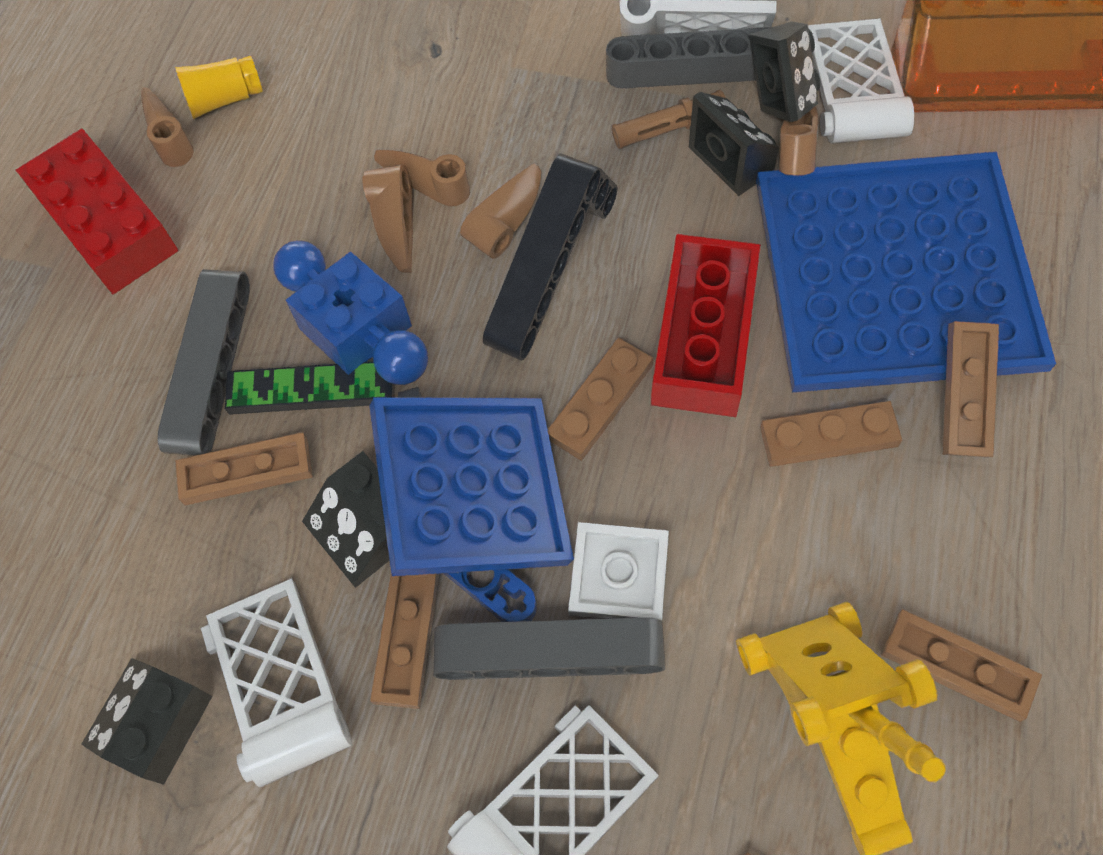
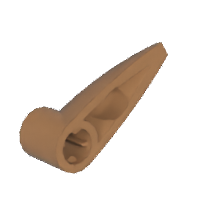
[141,87,194,167]
[779,106,818,176]
[374,150,470,207]
[460,163,541,259]
[362,164,413,273]

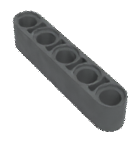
[606,27,771,89]
[158,269,250,456]
[433,618,666,680]

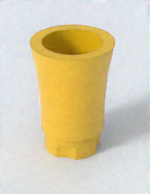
[175,56,263,119]

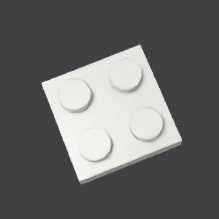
[568,522,669,620]

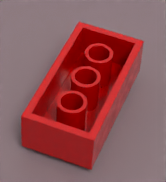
[16,128,179,295]
[651,234,761,417]

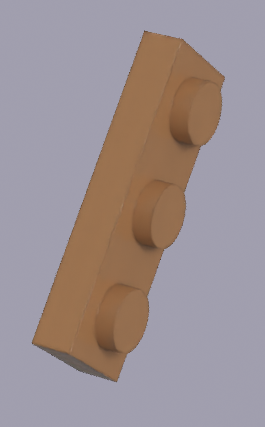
[943,321,999,458]
[548,337,654,461]
[760,401,902,467]
[175,432,313,506]
[370,573,440,709]
[881,609,1042,722]

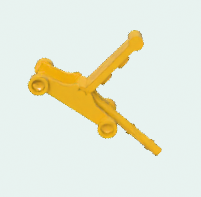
[736,602,946,855]

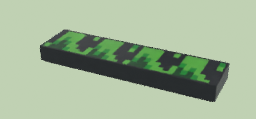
[224,362,395,415]

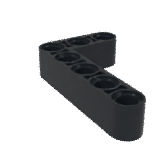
[483,153,618,361]

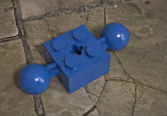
[273,240,428,385]

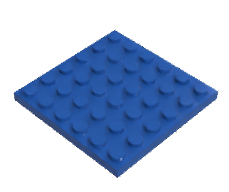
[756,152,1056,393]

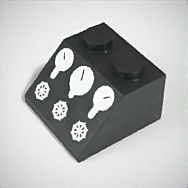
[749,21,820,122]
[689,92,779,196]
[302,451,390,588]
[81,658,213,785]

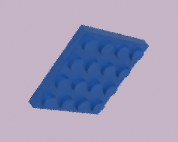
[369,398,574,576]

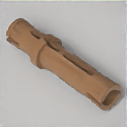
[611,89,726,149]

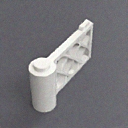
[619,0,777,36]
[808,19,914,143]
[201,578,352,787]
[447,705,659,855]

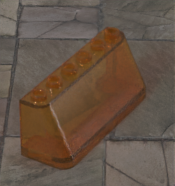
[891,0,1103,112]

